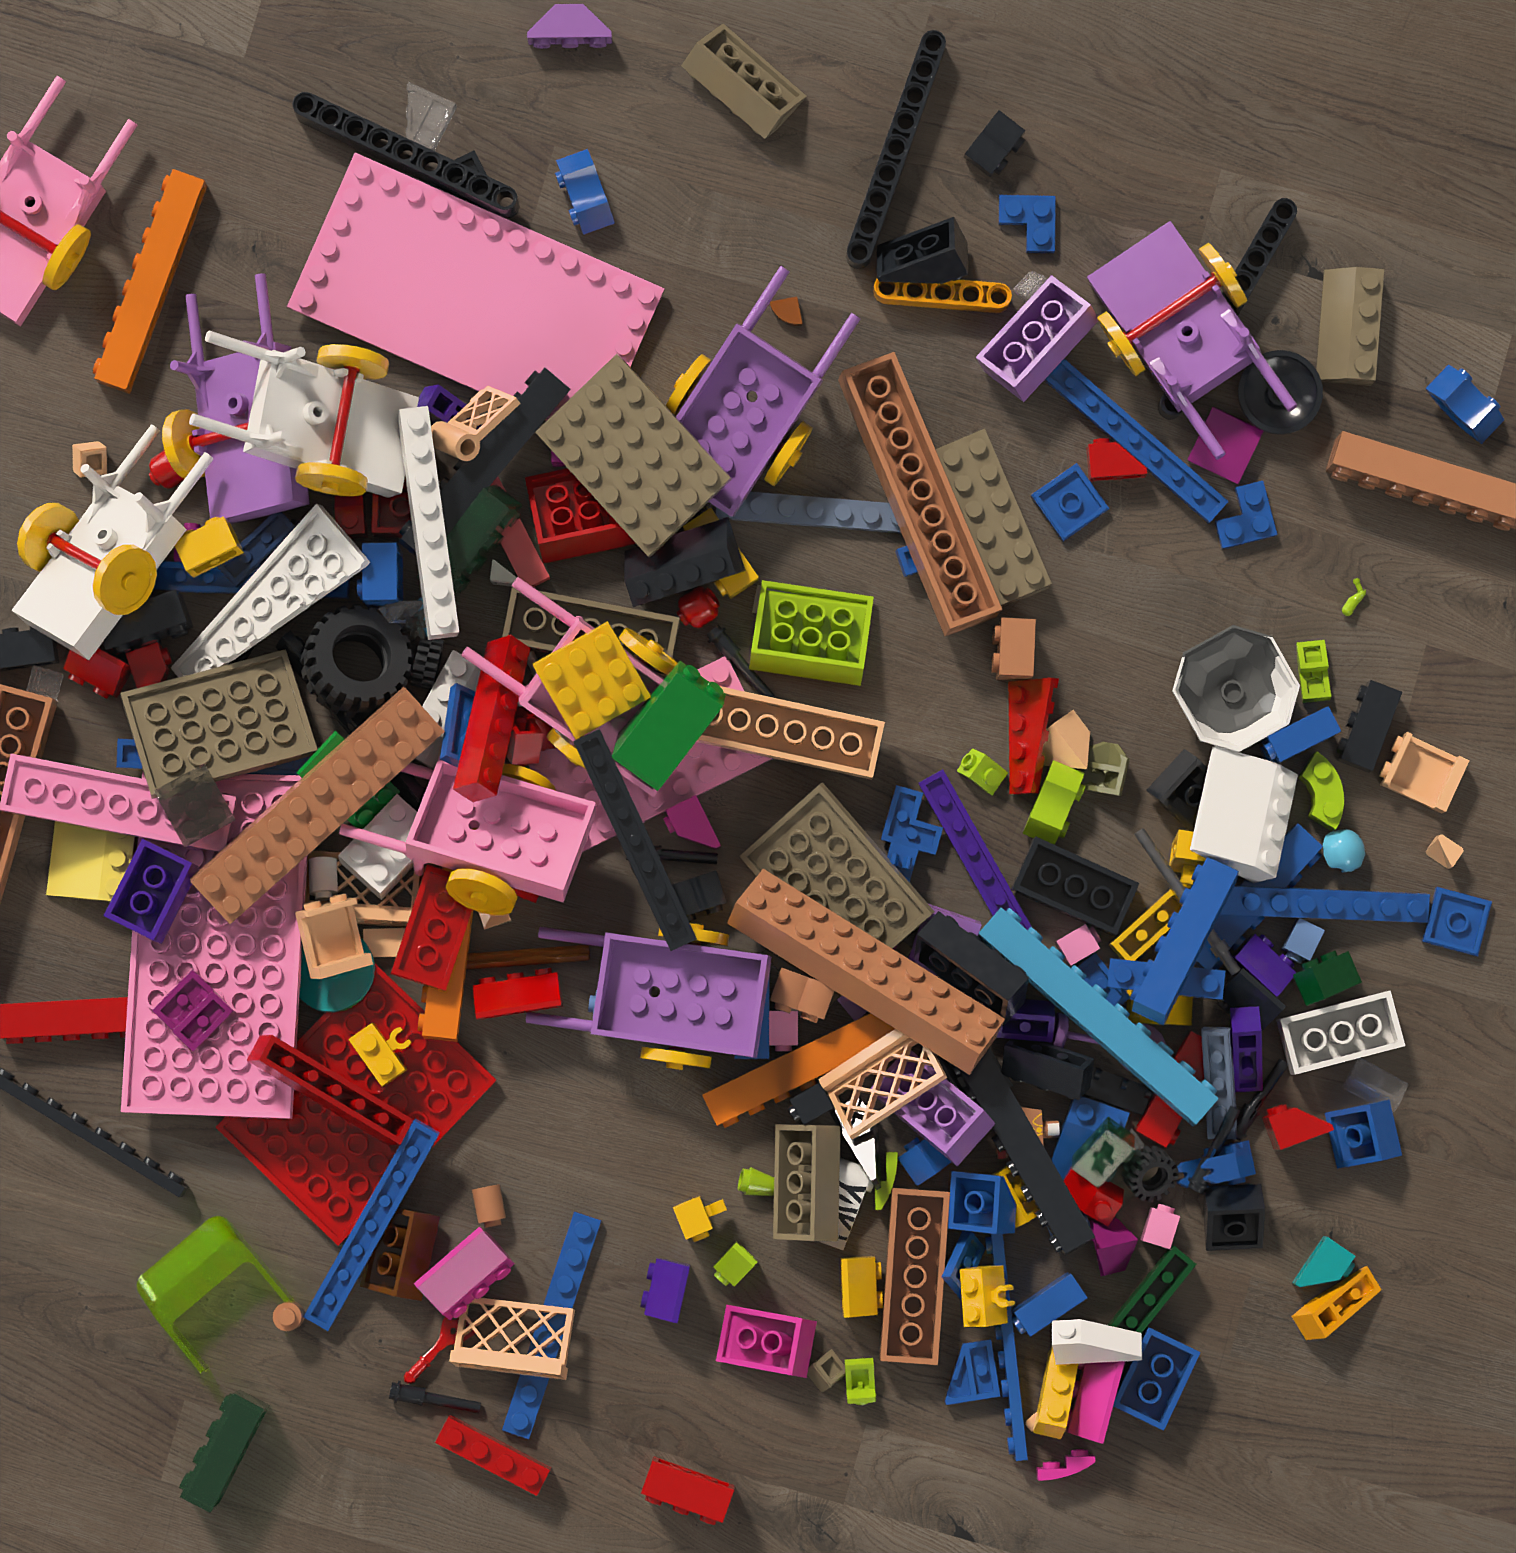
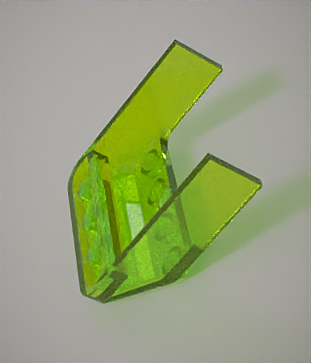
[137,1216,293,1373]

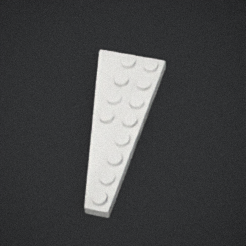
[171,504,370,677]

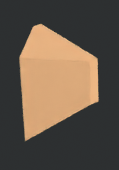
[1042,710,1090,769]

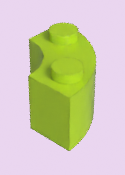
[1298,751,1344,831]
[1023,760,1085,845]

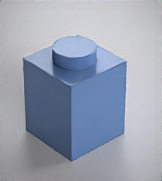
[1281,918,1325,964]

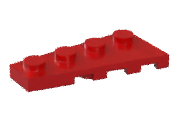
[1008,678,1059,795]

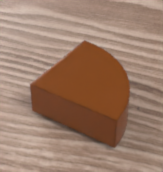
[770,297,802,326]

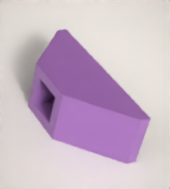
[527,4,612,49]

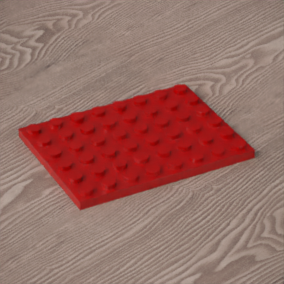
[215,963,497,1246]

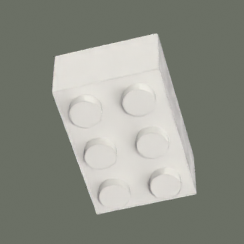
[338,794,417,900]

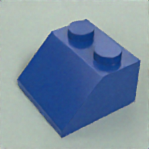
[1325,1099,1402,1169]
[948,1171,1017,1234]

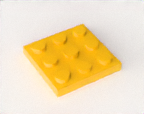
[533,621,651,740]

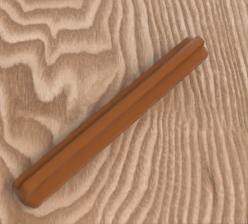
[466,945,590,970]

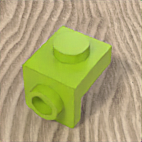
[957,749,1008,795]
[845,1358,876,1405]

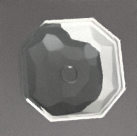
[1172,625,1300,752]

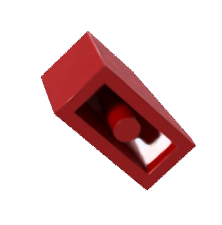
[1086,438,1147,481]
[335,494,368,539]
[125,642,172,688]
[1063,1163,1124,1226]

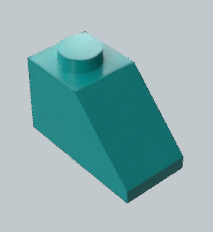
[1292,1236,1356,1287]

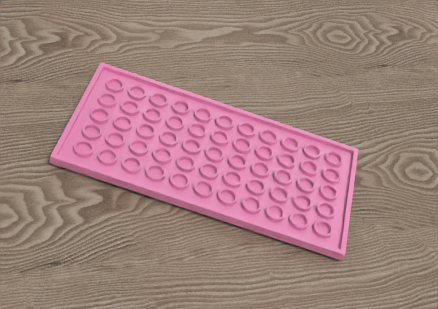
[287,153,664,421]
[121,771,308,1119]

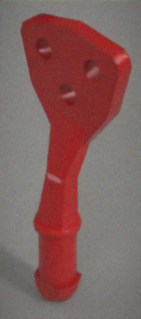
[404,1317,477,1384]

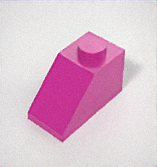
[663,795,721,850]

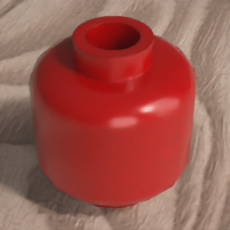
[149,450,184,489]
[677,586,720,629]

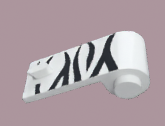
[819,1158,873,1250]

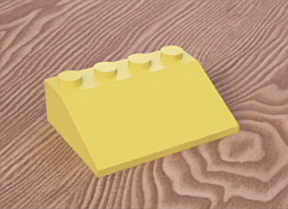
[46,821,138,902]

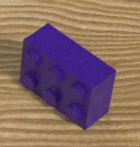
[103,839,200,944]

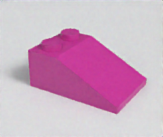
[716,1305,817,1378]

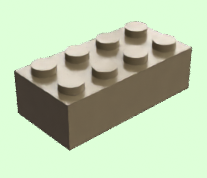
[773,1124,840,1241]

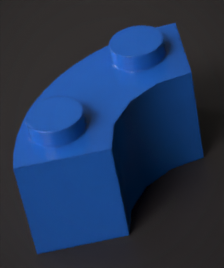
[555,149,615,235]
[1426,364,1504,444]
[898,1137,982,1186]

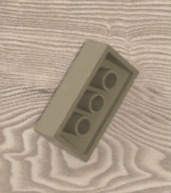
[681,24,807,139]
[1316,267,1384,386]

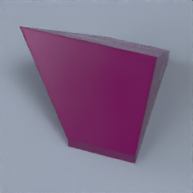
[1089,1216,1138,1276]

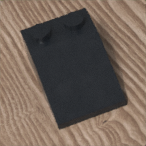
[877,217,968,284]
[1146,749,1208,832]

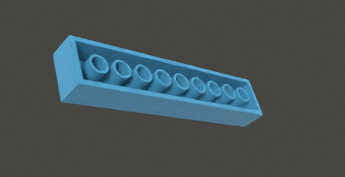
[978,908,1219,1126]

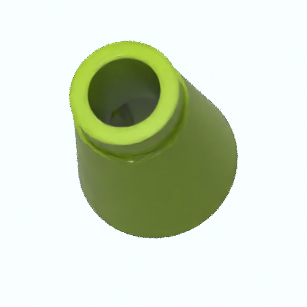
[738,1167,774,1196]

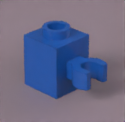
[887,842,919,882]

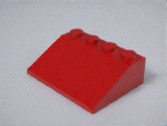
[525,468,636,564]

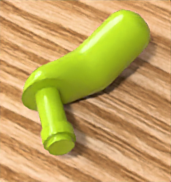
[1342,578,1366,616]

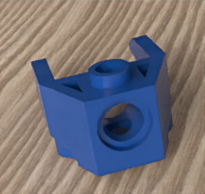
[1176,1140,1256,1188]

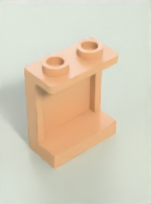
[1379,732,1470,814]
[295,894,373,979]

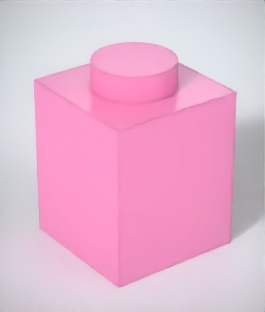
[1055,924,1101,966]
[769,1011,798,1051]
[1140,1204,1180,1249]

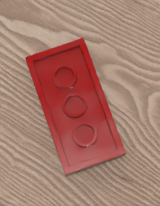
[390,865,472,992]

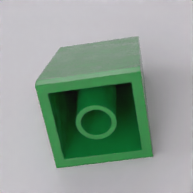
[612,661,726,791]

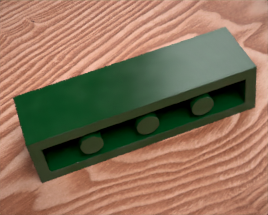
[1107,1245,1197,1333]

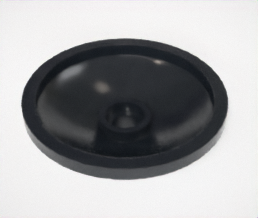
[1238,350,1323,435]

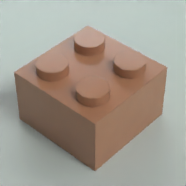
[991,618,1036,681]

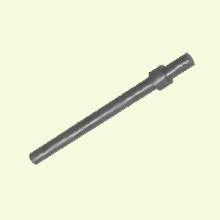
[1134,828,1241,975]

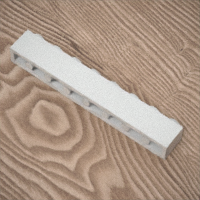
[397,406,459,640]

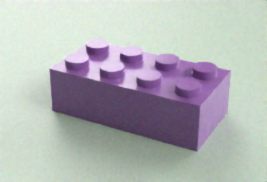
[976,275,1098,402]
[870,1051,995,1166]

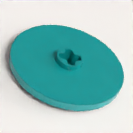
[299,938,375,1013]

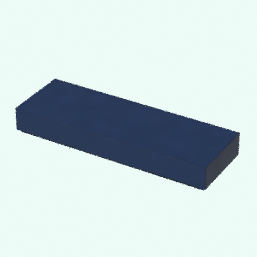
[216,512,296,588]

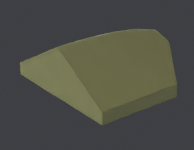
[1074,742,1130,796]

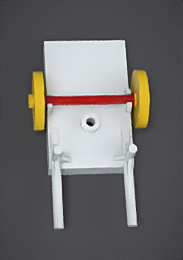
[189,331,419,498]
[12,425,214,660]

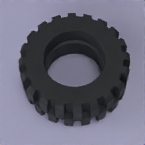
[301,604,414,718]

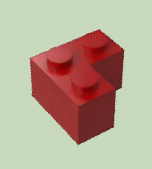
[506,706,557,766]

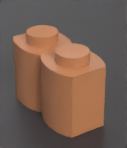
[770,968,834,1023]

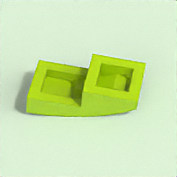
[1296,640,1331,703]
[875,1152,898,1210]

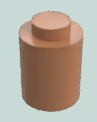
[472,1184,506,1228]
[273,1301,305,1331]

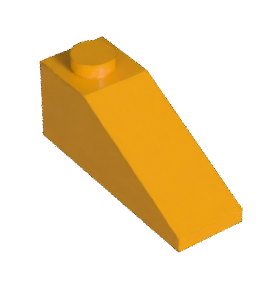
[1292,1266,1382,1340]

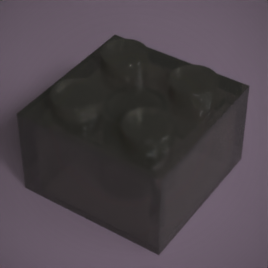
[154,763,235,847]

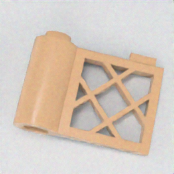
[431,386,520,461]

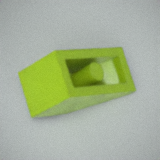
[713,1241,758,1286]

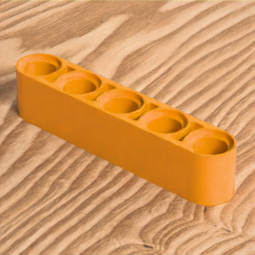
[873,279,1012,313]

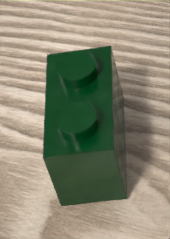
[1293,950,1362,1006]

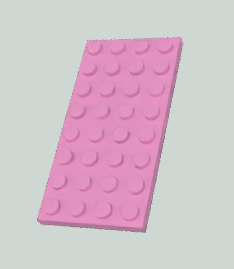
[528,656,773,852]

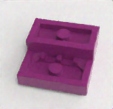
[1187,406,1263,484]
[152,969,234,1051]

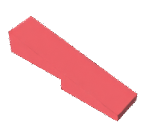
[478,477,550,587]

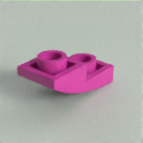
[1036,1449,1095,1481]

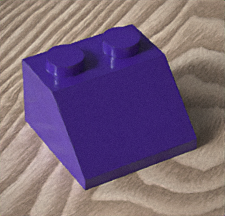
[1232,934,1296,997]
[640,1257,690,1323]

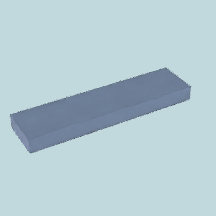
[1201,1027,1237,1139]

